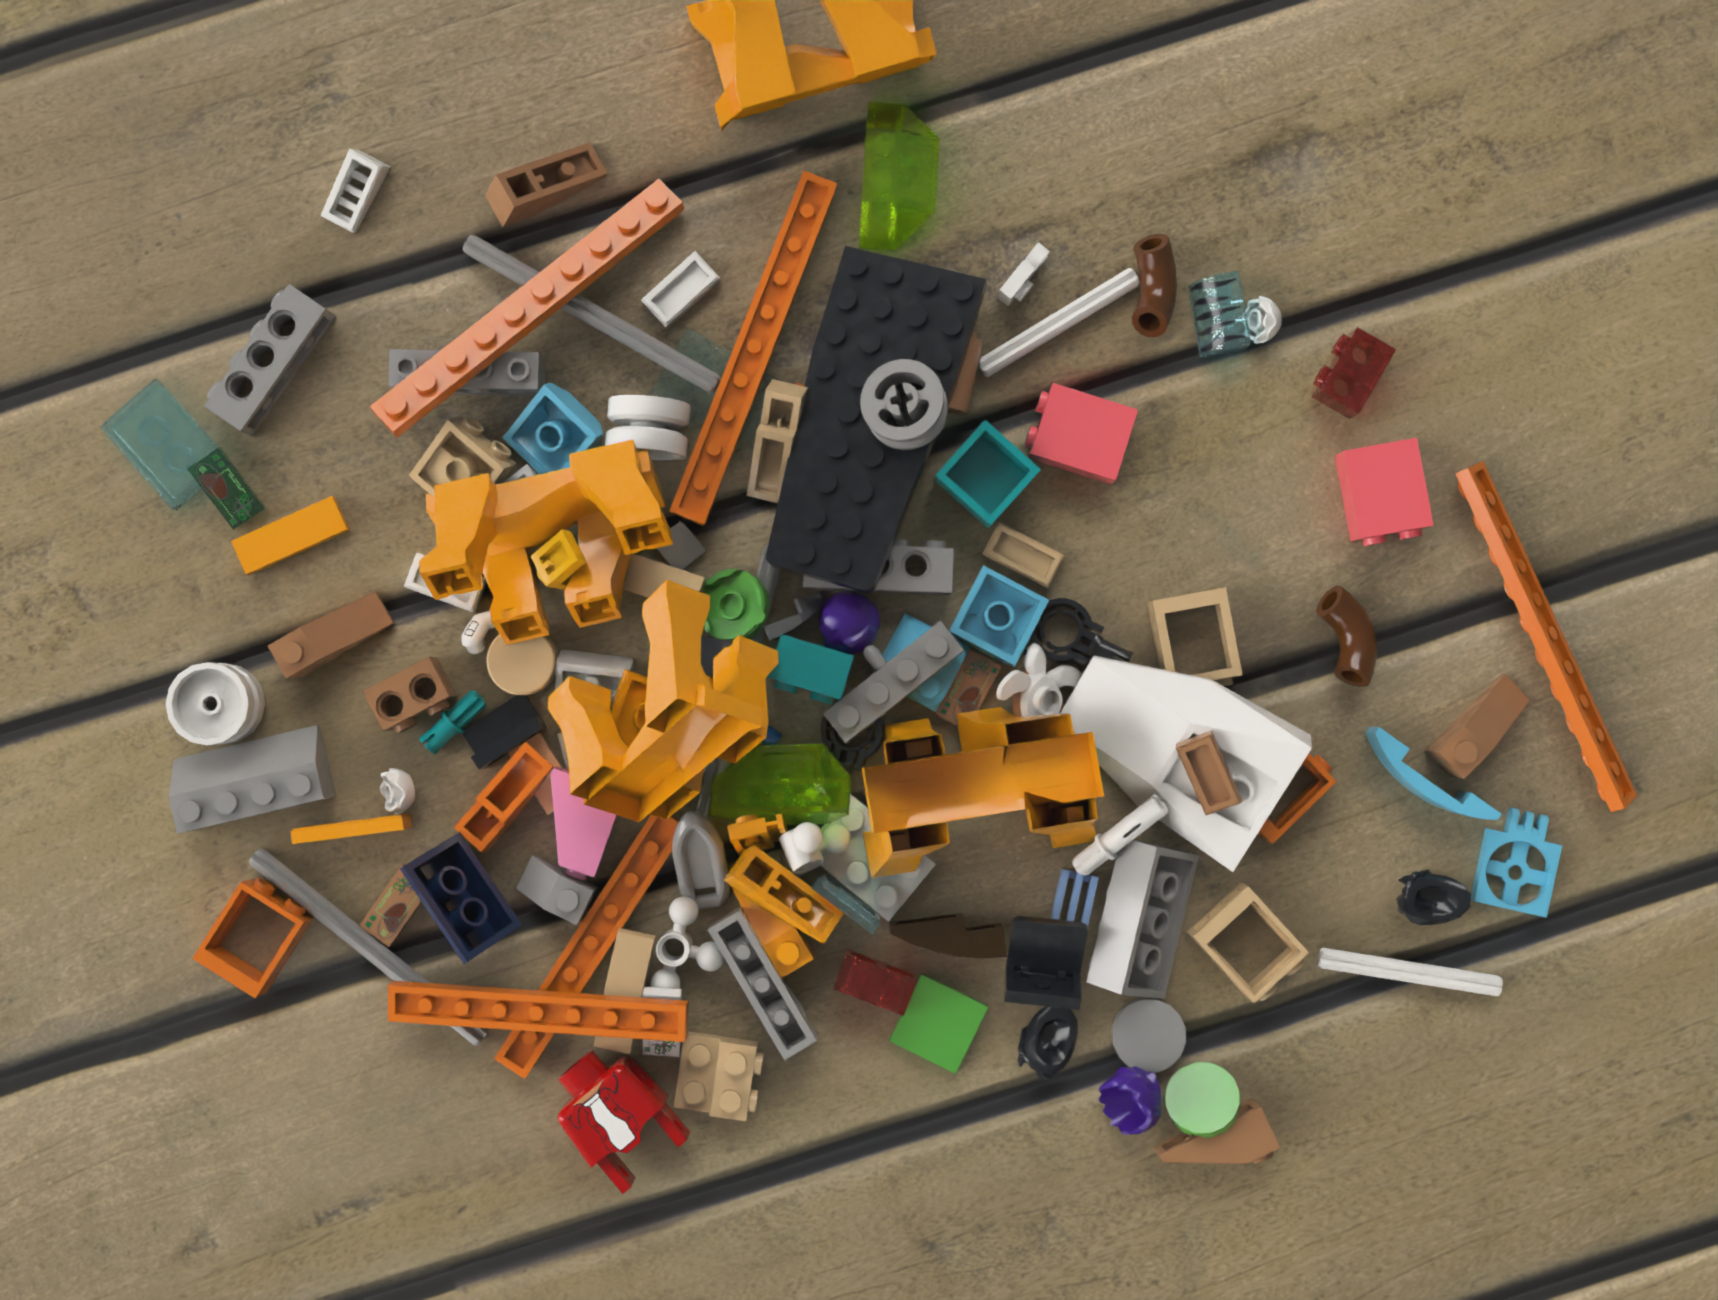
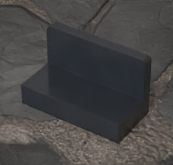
[463,695,547,770]

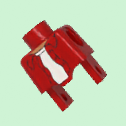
[557,1050,690,1194]

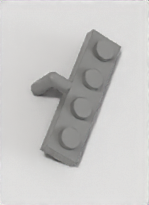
[823,621,964,743]

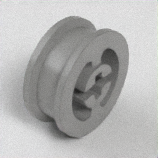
[860,359,948,450]

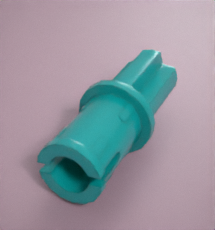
[419,690,486,754]

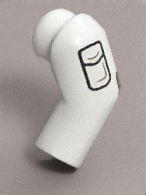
[461,610,495,654]

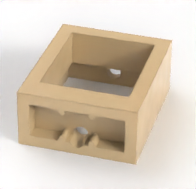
[1147,587,1243,686]
[1187,882,1309,1003]

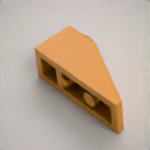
[724,845,845,943]
[730,885,815,978]

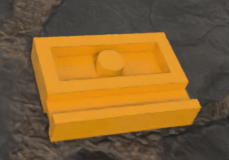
[727,814,789,855]

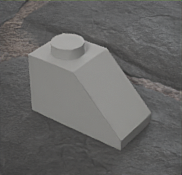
[516,855,600,925]

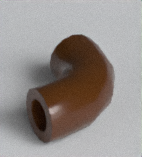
[1132,234,1177,338]
[1316,586,1378,687]

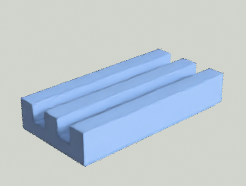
[1050,868,1099,928]

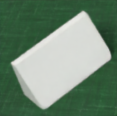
[555,650,633,701]

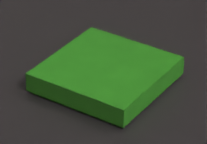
[889,972,988,1074]

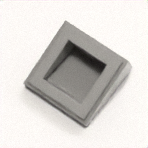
[657,520,706,570]

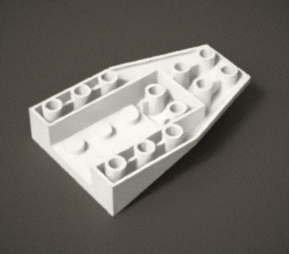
[1060,656,1312,872]

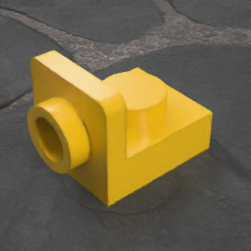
[531,529,587,590]

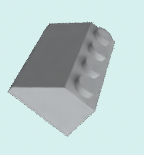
[169,725,336,834]
[1086,840,1199,999]

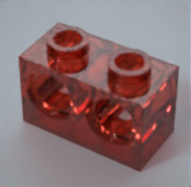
[1312,327,1396,419]
[833,948,917,1016]

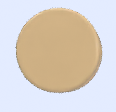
[487,634,559,695]

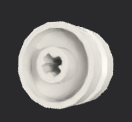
[605,395,691,461]
[166,662,265,745]

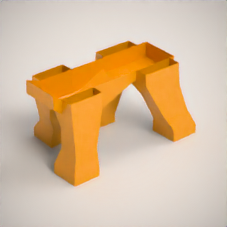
[686,0,937,132]
[419,440,673,645]
[547,580,779,822]
[862,707,1104,878]

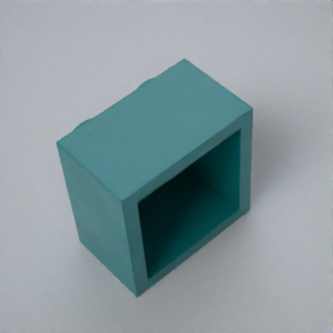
[933,420,1041,529]
[768,634,854,705]

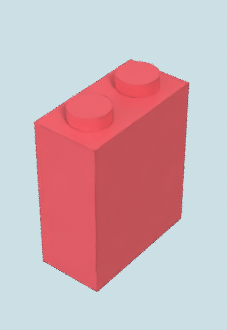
[1024,383,1138,485]
[1335,438,1434,546]

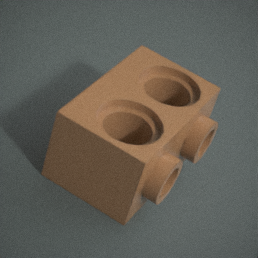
[362,657,457,734]

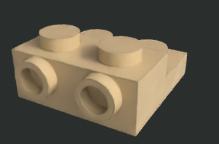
[409,416,516,496]
[673,1031,764,1121]

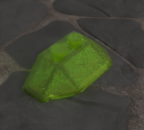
[859,102,940,251]
[708,744,852,825]

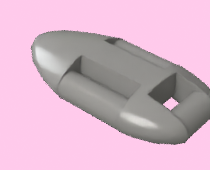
[672,810,730,910]

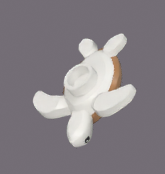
[997,643,1083,723]

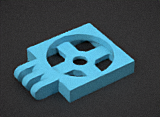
[1471,807,1562,918]

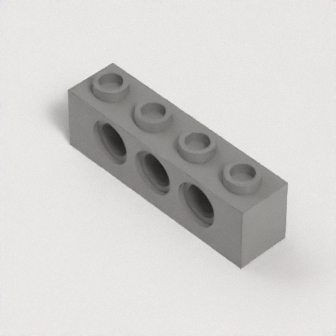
[204,284,336,436]
[388,349,546,396]
[803,539,954,595]
[707,906,818,1060]

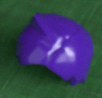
[819,591,880,655]
[1098,1066,1162,1135]

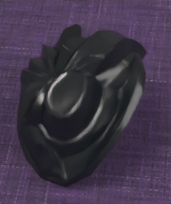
[1396,869,1471,925]
[1018,1006,1078,1081]

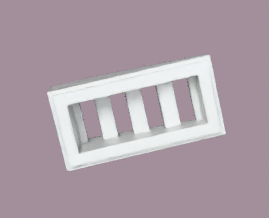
[320,148,390,233]

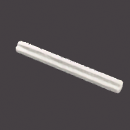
[978,268,1140,377]
[1318,948,1503,996]

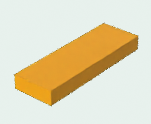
[231,496,350,575]
[290,813,412,844]

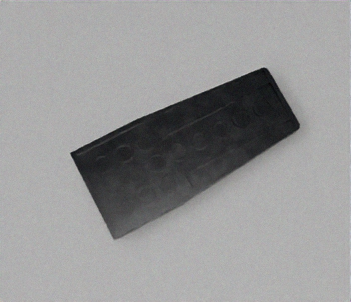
[766,246,987,593]

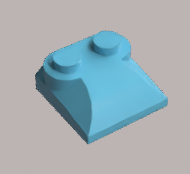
[502,383,604,474]
[949,565,1049,667]
[873,613,970,712]

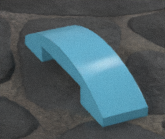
[1365,726,1502,820]

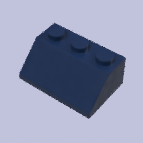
[400,832,522,964]

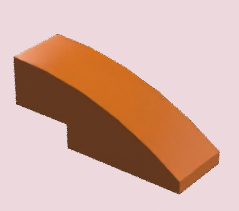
[453,742,554,852]

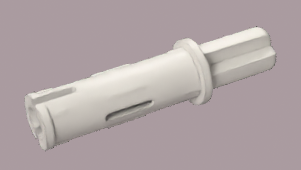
[1072,794,1168,876]

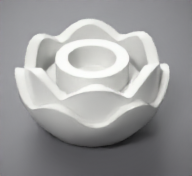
[1241,296,1282,344]
[380,768,415,815]

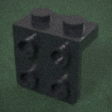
[1004,916,1088,1010]

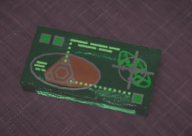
[187,447,266,530]

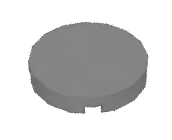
[1111,998,1186,1073]

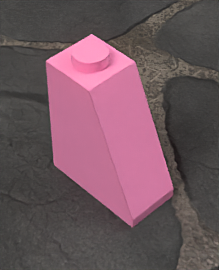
[551,766,624,880]

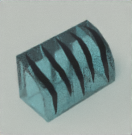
[1188,271,1251,357]

